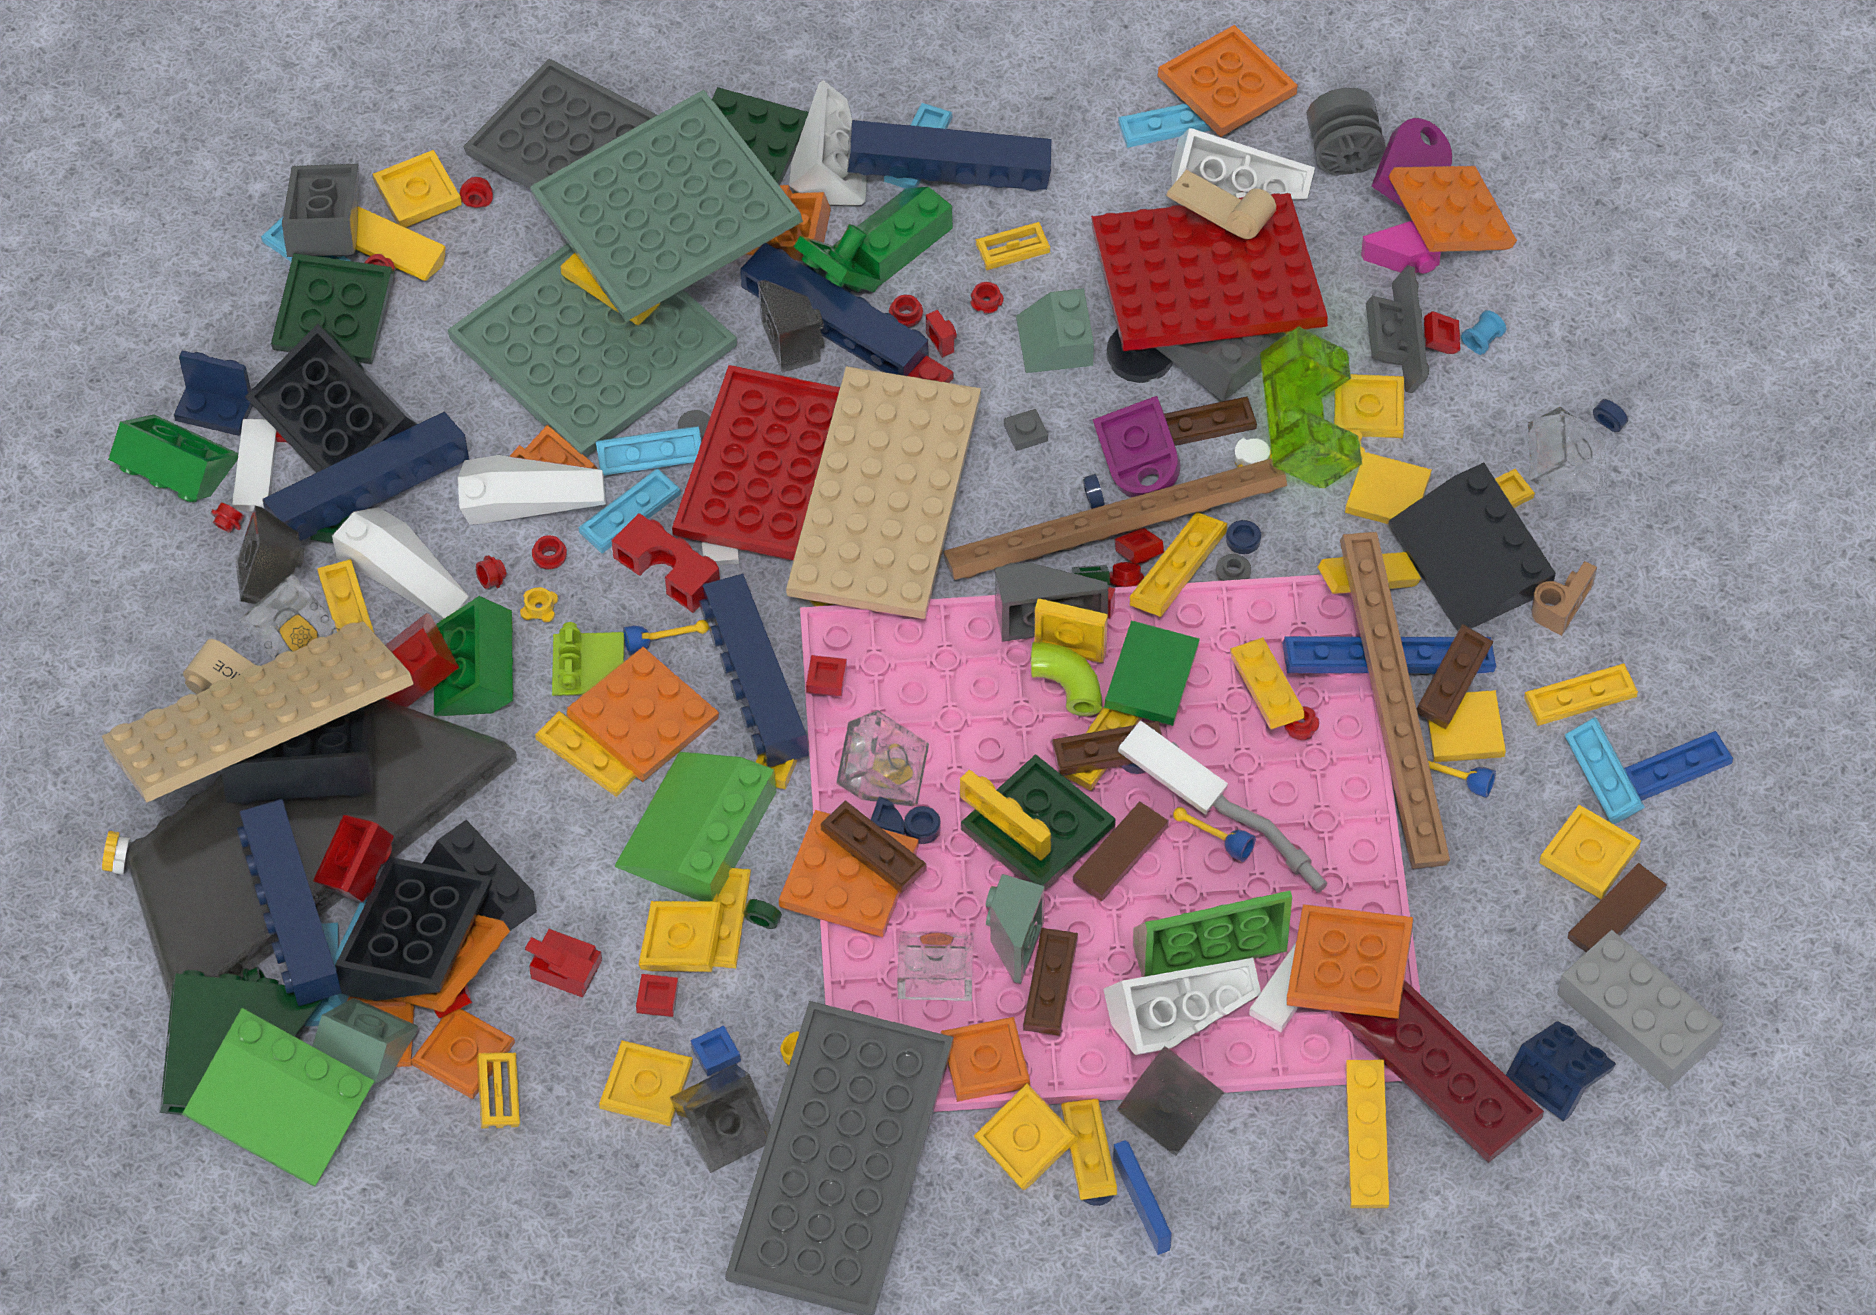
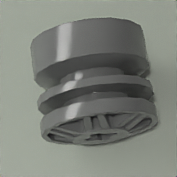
[1306,87,1386,176]

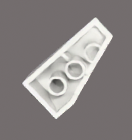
[789,80,867,205]
[1171,128,1315,200]
[458,455,606,525]
[332,507,469,620]
[1103,958,1261,1055]

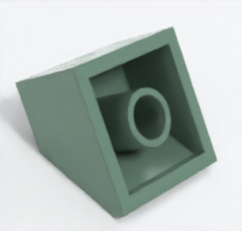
[1016,288,1094,373]
[986,874,1044,984]
[312,998,418,1084]

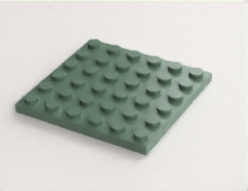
[530,90,803,321]
[448,243,737,457]

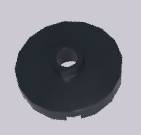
[1106,329,1173,383]

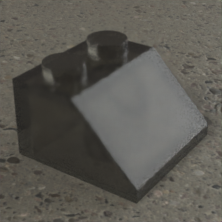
[758,280,825,373]
[236,506,305,609]
[1116,1046,1225,1157]
[670,1064,771,1173]

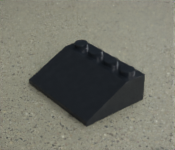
[245,324,417,473]
[1388,463,1556,632]
[222,703,374,804]
[335,857,493,1001]

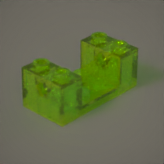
[1260,327,1362,488]

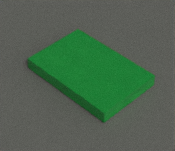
[1104,620,1200,726]

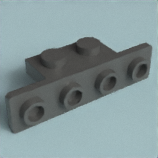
[1366,265,1429,393]

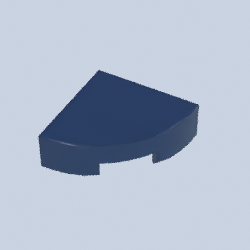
[870,796,905,835]

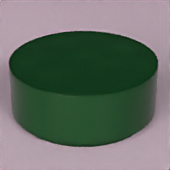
[743,899,782,929]

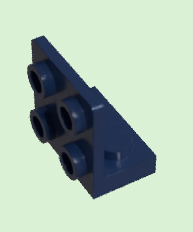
[174,351,253,436]
[1506,1021,1616,1122]

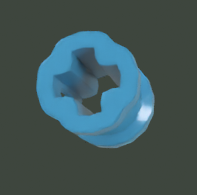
[1461,310,1507,355]

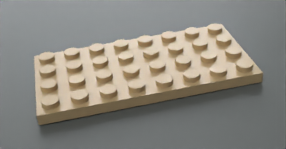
[786,366,981,619]
[102,621,413,803]

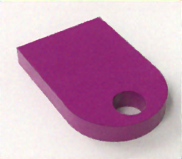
[1371,118,1452,210]
[1092,396,1181,498]

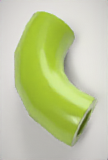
[1031,642,1102,716]

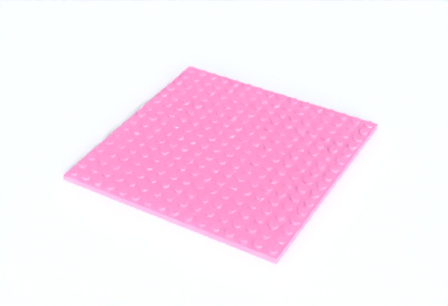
[800,575,1421,1112]

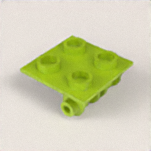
[552,622,624,696]

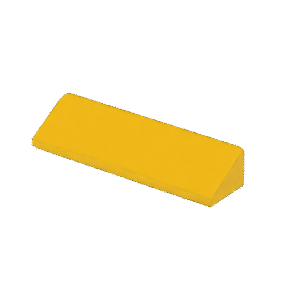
[355,206,446,281]

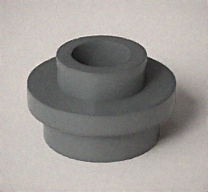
[1216,554,1251,581]

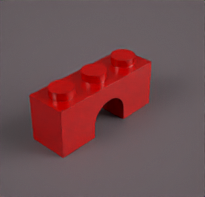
[611,513,720,613]

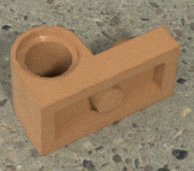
[1531,561,1597,636]

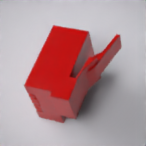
[525,929,602,998]

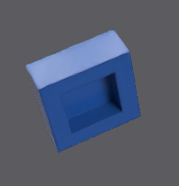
[690,1025,741,1077]

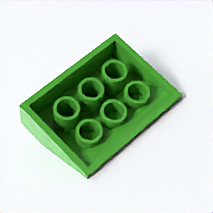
[615,752,777,901]
[1133,891,1292,977]
[182,1008,374,1187]

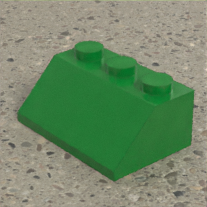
[833,187,953,286]
[108,414,239,502]
[434,596,513,716]

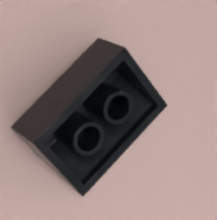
[423,820,537,931]

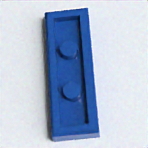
[1624,731,1733,800]
[1113,1140,1172,1255]

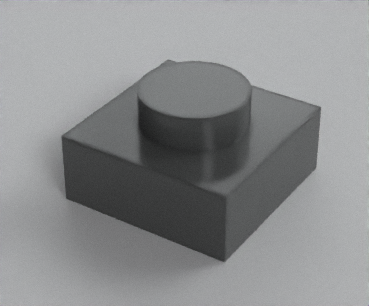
[1004,409,1048,451]

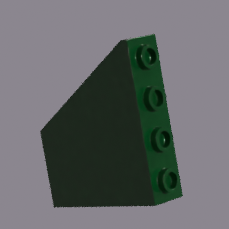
[159,970,323,1115]

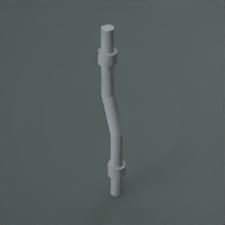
[1172,742,1328,893]

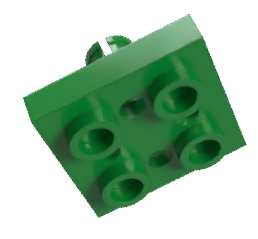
[793,224,881,292]

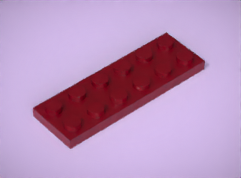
[1331,980,1544,1163]

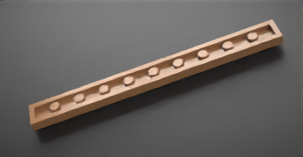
[943,457,1287,580]
[1340,532,1450,869]

